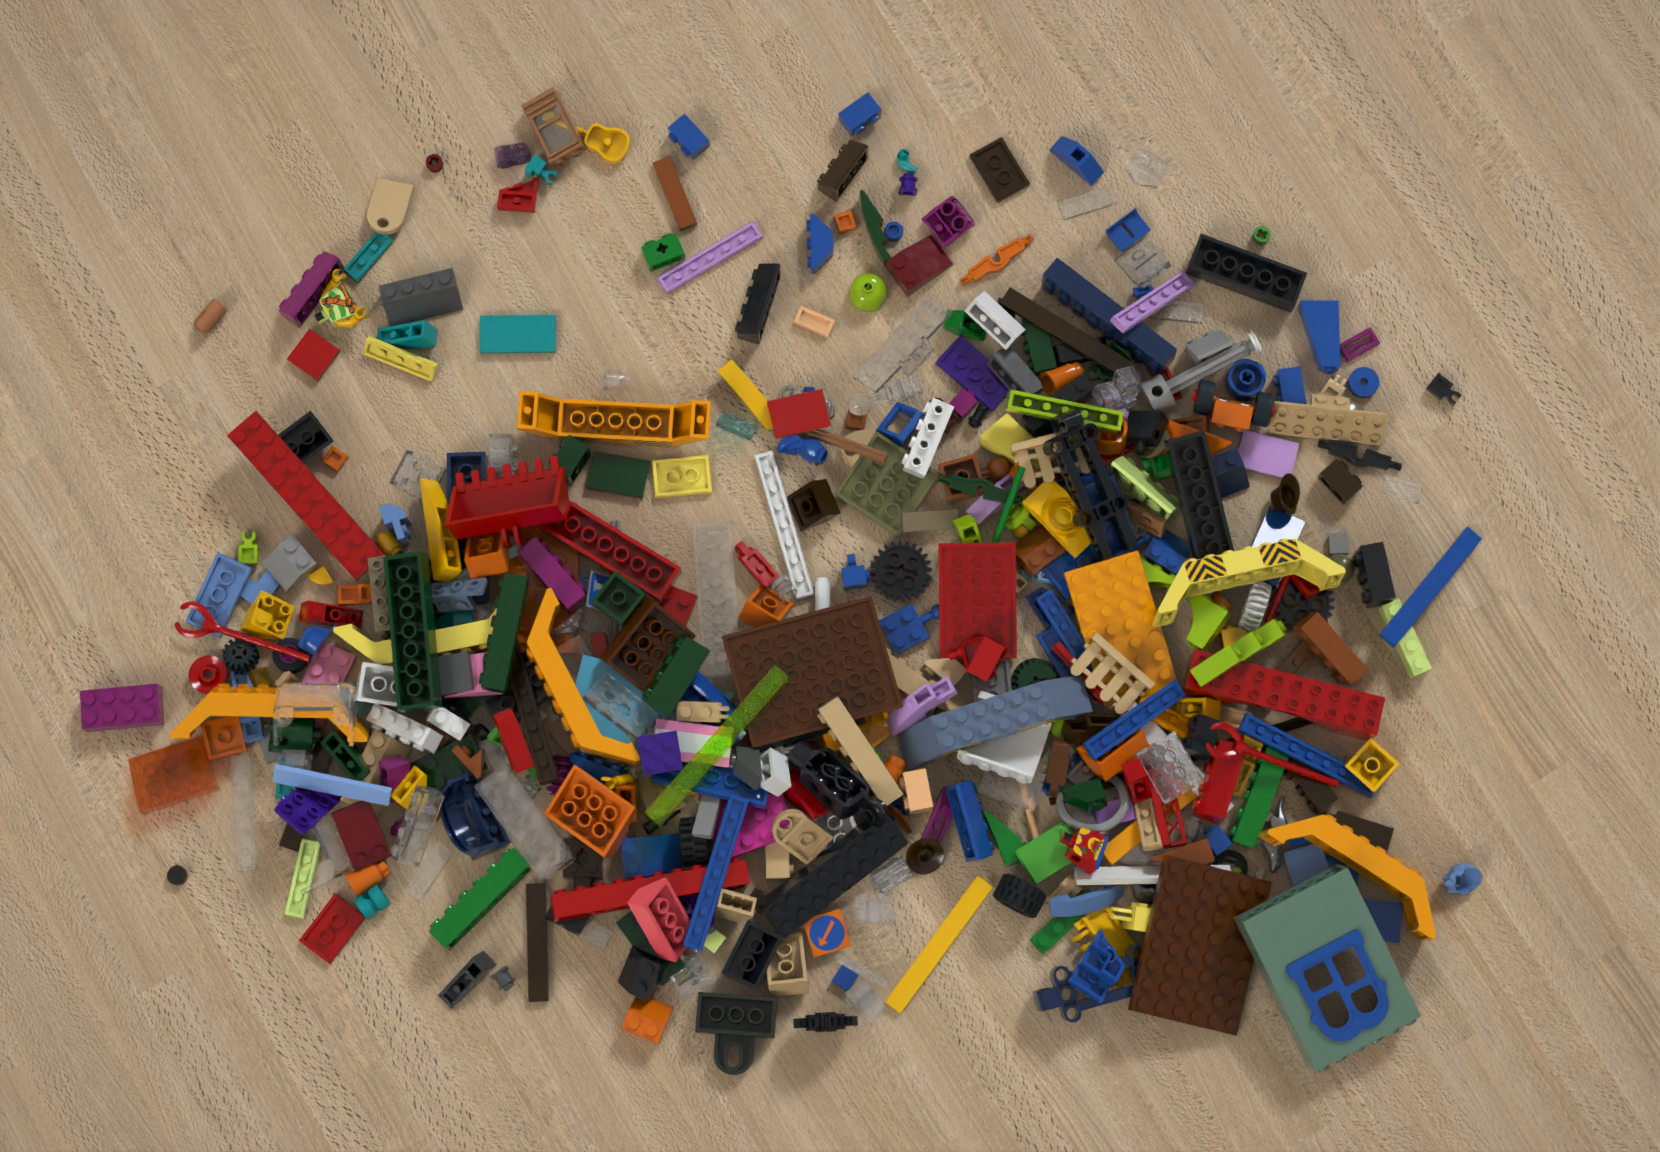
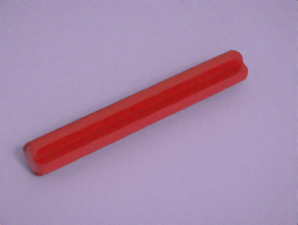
[1051,642,1105,704]

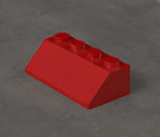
[1192,740,1245,823]

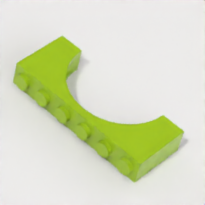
[1139,554,1230,652]

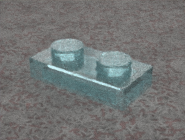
[716,411,758,440]

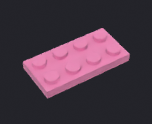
[300,641,357,726]

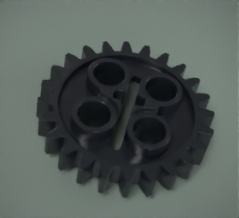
[870,540,932,602]
[1272,579,1335,631]
[793,1012,858,1032]

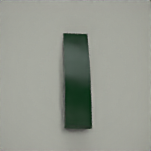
[859,189,891,267]

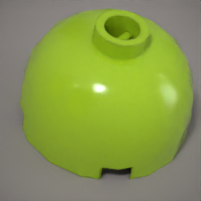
[849,273,887,312]

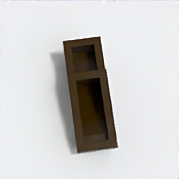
[1061,714,1122,744]

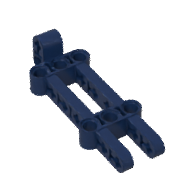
[1033,945,1142,1022]

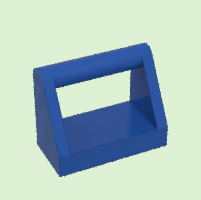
[876,402,924,447]

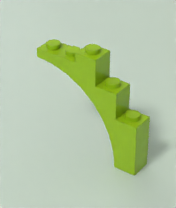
[1190,619,1287,687]

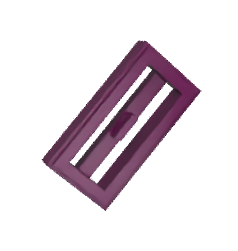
[1340,327,1380,362]

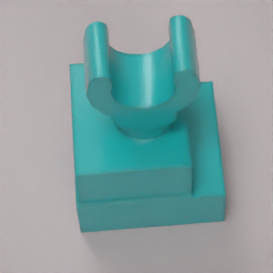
[524,154,558,185]

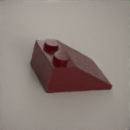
[886,235,953,297]
[331,801,392,871]

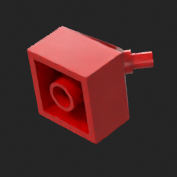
[948,636,1009,682]

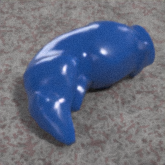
[777,434,828,466]

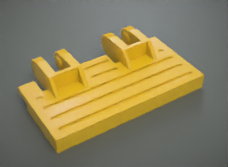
[1072,906,1139,989]

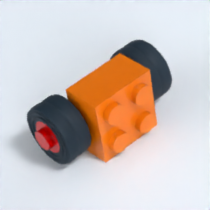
[1192,380,1275,432]

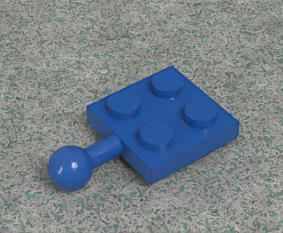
[879,604,939,655]

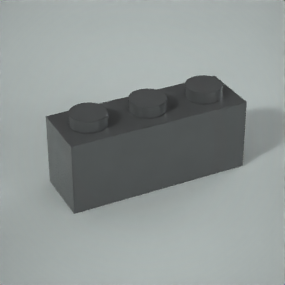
[987,347,1045,395]

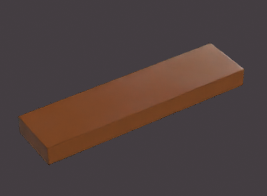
[652,156,697,231]

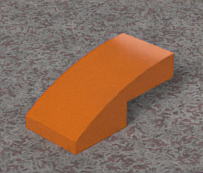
[337,584,372,605]

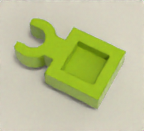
[238,531,259,565]

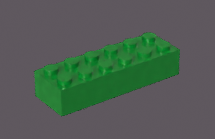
[428,847,534,951]

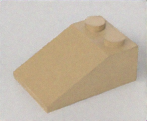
[767,931,809,997]

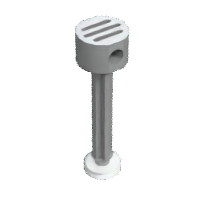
[1139,330,1264,412]

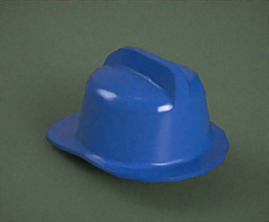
[298,622,337,661]

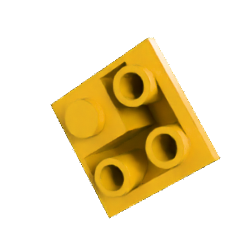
[240,590,295,640]

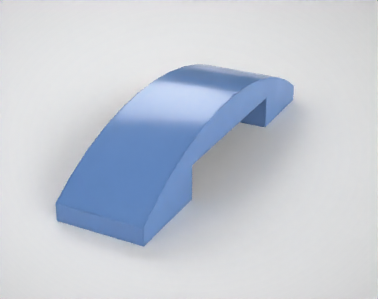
[1049,884,1124,917]

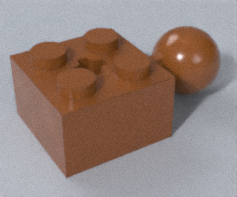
[938,454,1011,505]

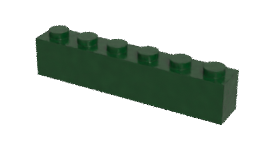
[479,573,529,694]

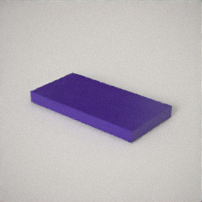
[935,335,1009,413]

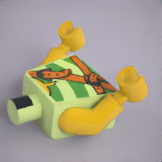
[314,269,369,328]

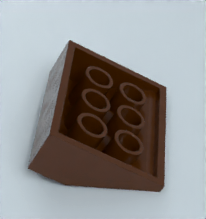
[599,597,696,692]

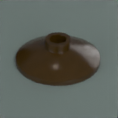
[905,838,944,874]

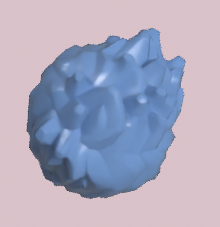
[1442,862,1482,895]

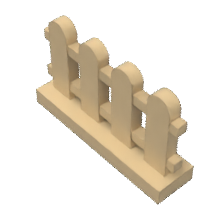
[1010,429,1090,489]
[1070,632,1155,714]

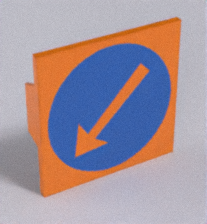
[804,909,851,958]

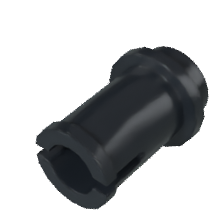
[968,403,989,429]

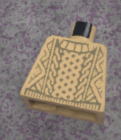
[715,888,757,923]

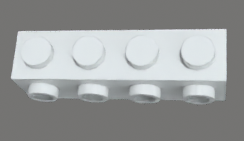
[901,398,954,479]
[366,703,443,753]

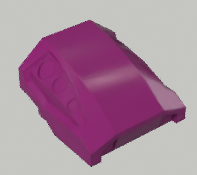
[921,196,976,249]

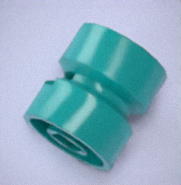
[354,884,391,921]

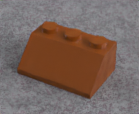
[1016,524,1067,579]

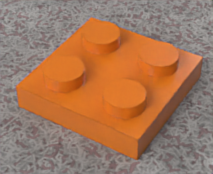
[201,716,248,761]

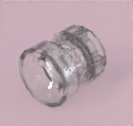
[771,575,797,602]

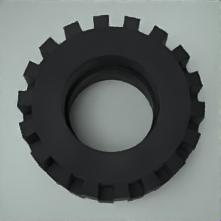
[679,817,709,867]
[992,874,1047,918]

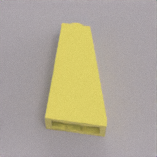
[978,413,1055,478]

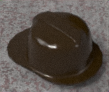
[1270,473,1300,515]

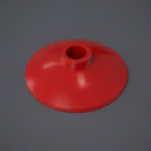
[189,655,228,694]

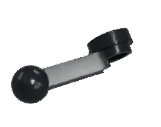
[444,701,490,742]

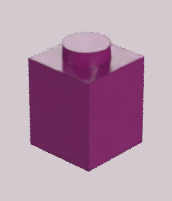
[949,388,977,420]

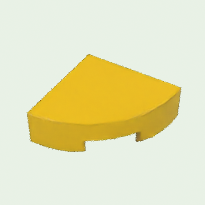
[308,566,334,585]

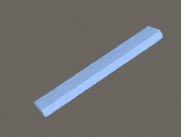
[273,764,392,806]

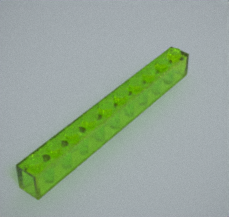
[645,665,789,828]

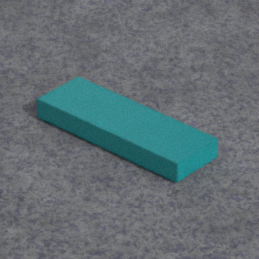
[343,232,394,283]

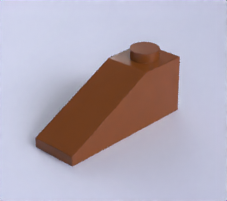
[1149,838,1215,866]

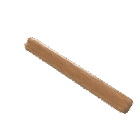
[803,429,888,463]

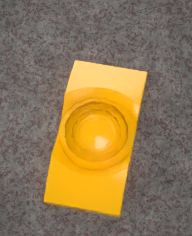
[1021,481,1091,558]

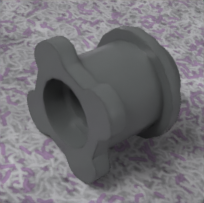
[490,966,516,991]

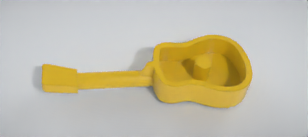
[542,110,630,164]

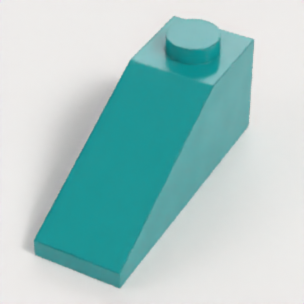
[377,320,438,349]

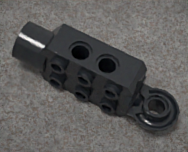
[787,740,888,828]

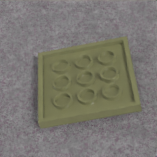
[834,431,940,537]

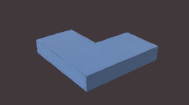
[241,570,280,604]

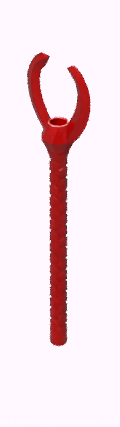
[175,601,312,663]
[1206,722,1338,788]

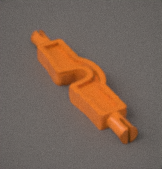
[960,234,1034,286]

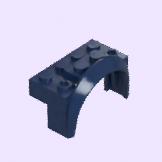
[439,773,511,861]

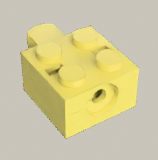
[1109,902,1152,932]

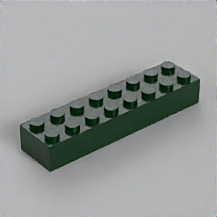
[383,551,442,713]

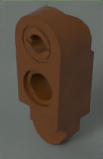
[1045,737,1070,798]

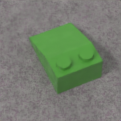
[1014,821,1075,885]

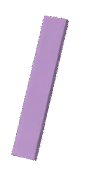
[657,221,763,295]
[1110,271,1196,334]

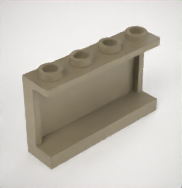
[368,555,391,640]

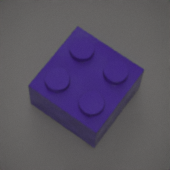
[637,730,683,776]

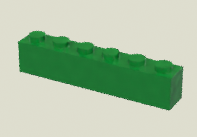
[1229,744,1289,849]

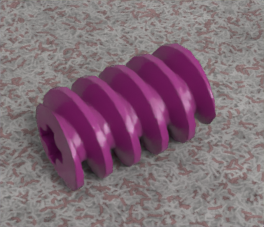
[547,755,573,795]

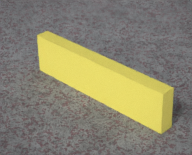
[363,336,438,382]

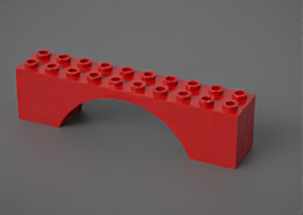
[1182,649,1385,741]

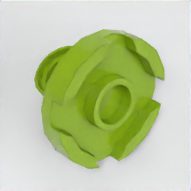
[1005,495,1037,531]

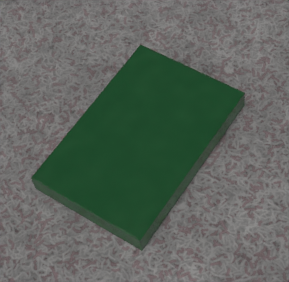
[586,451,650,499]

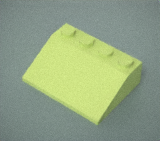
[1108,456,1180,521]

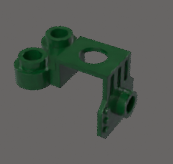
[1085,342,1133,393]

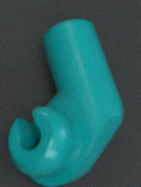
[897,149,918,174]

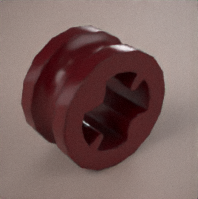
[426,154,443,173]

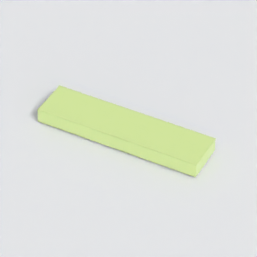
[284,838,322,919]

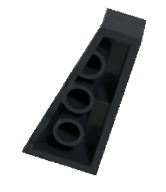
[1021,373,1095,438]

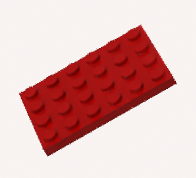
[938,542,1017,659]

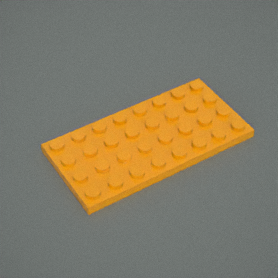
[1064,550,1177,711]

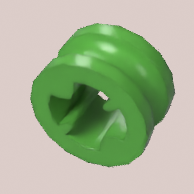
[1253,226,1271,245]

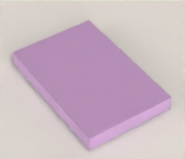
[1238,430,1299,479]

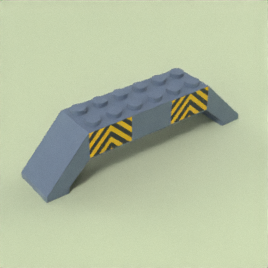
[897,675,1093,771]

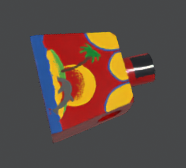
[1059,828,1109,874]

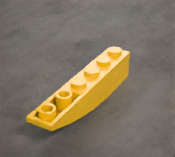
[419,478,462,582]

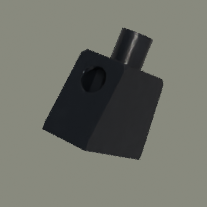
[1127,411,1169,455]

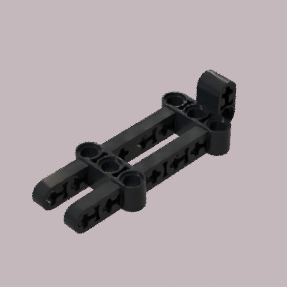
[1043,409,1136,561]

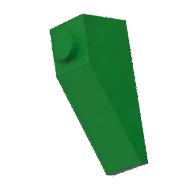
[983,811,1027,868]

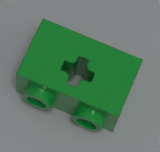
[641,233,685,272]

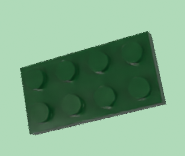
[410,734,489,799]
[616,911,694,986]

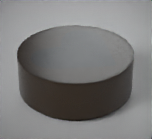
[167,865,188,886]

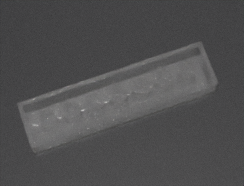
[692,522,739,680]

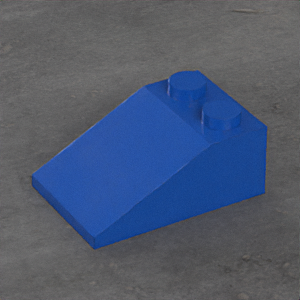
[621,833,684,878]

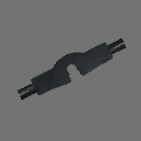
[1317,439,1402,471]

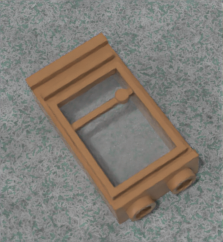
[521,87,587,167]

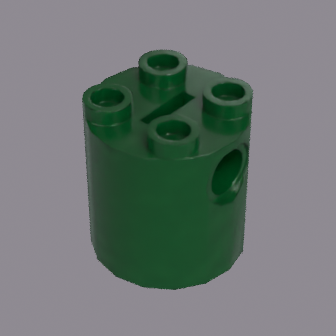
[268,717,321,754]

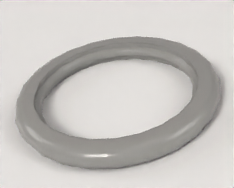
[1056,775,1130,833]

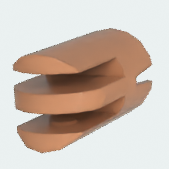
[193,299,227,333]

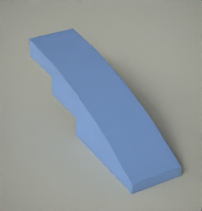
[230,668,265,744]

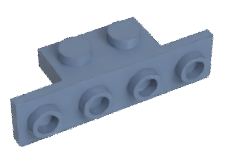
[431,578,488,613]

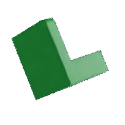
[1150,454,1173,480]

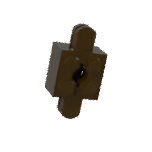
[562,836,604,888]

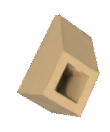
[923,658,967,687]

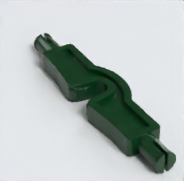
[938,474,1023,505]

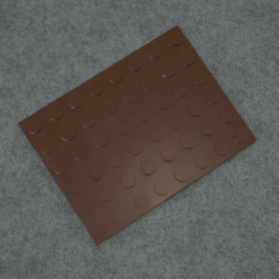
[722,596,903,748]
[1128,854,1272,1036]

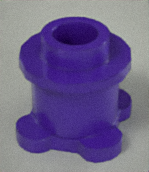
[898,173,918,196]

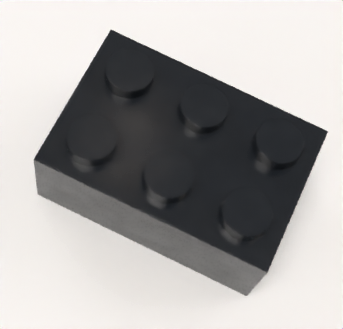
[1353,542,1396,609]

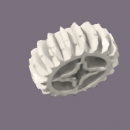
[1239,581,1272,632]

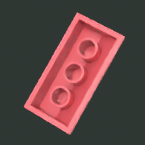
[627,878,690,962]

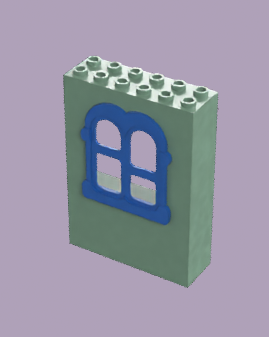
[1234,864,1421,1072]

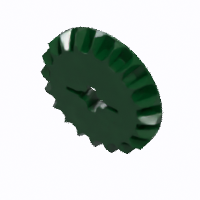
[1011,658,1060,690]

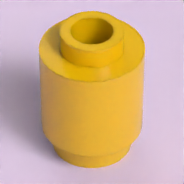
[375,531,403,556]

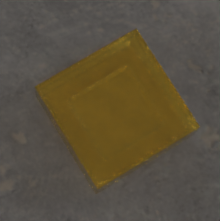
[247,667,274,687]

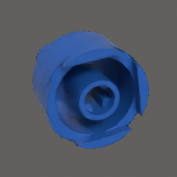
[1225,358,1266,401]

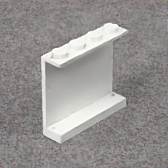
[957,690,1052,783]

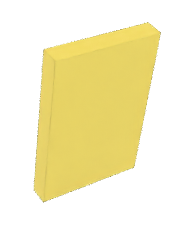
[652,455,713,499]

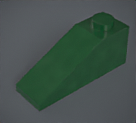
[321,729,371,781]

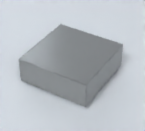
[1328,534,1349,555]

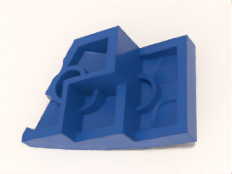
[1067,929,1125,1004]

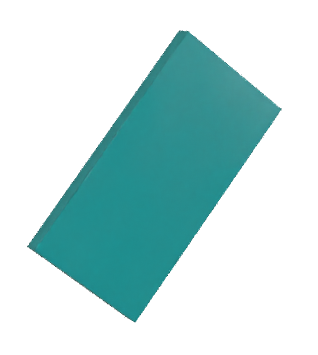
[480,315,556,354]

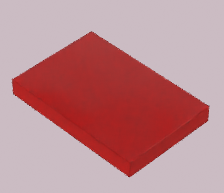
[767,388,831,438]
[299,893,366,964]

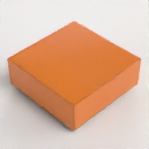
[834,210,857,235]
[321,446,349,473]

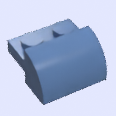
[379,504,412,547]

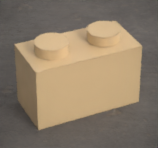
[765,842,794,880]

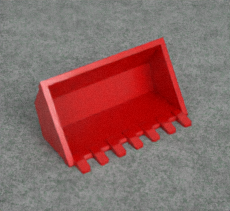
[444,455,571,548]

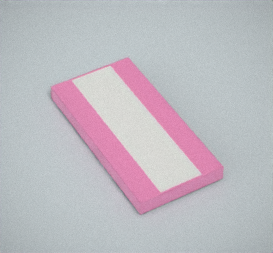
[654,719,734,768]

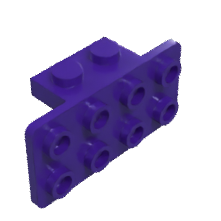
[274,787,342,835]

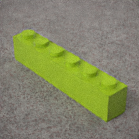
[1004,390,1124,433]

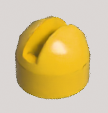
[1013,524,1029,538]

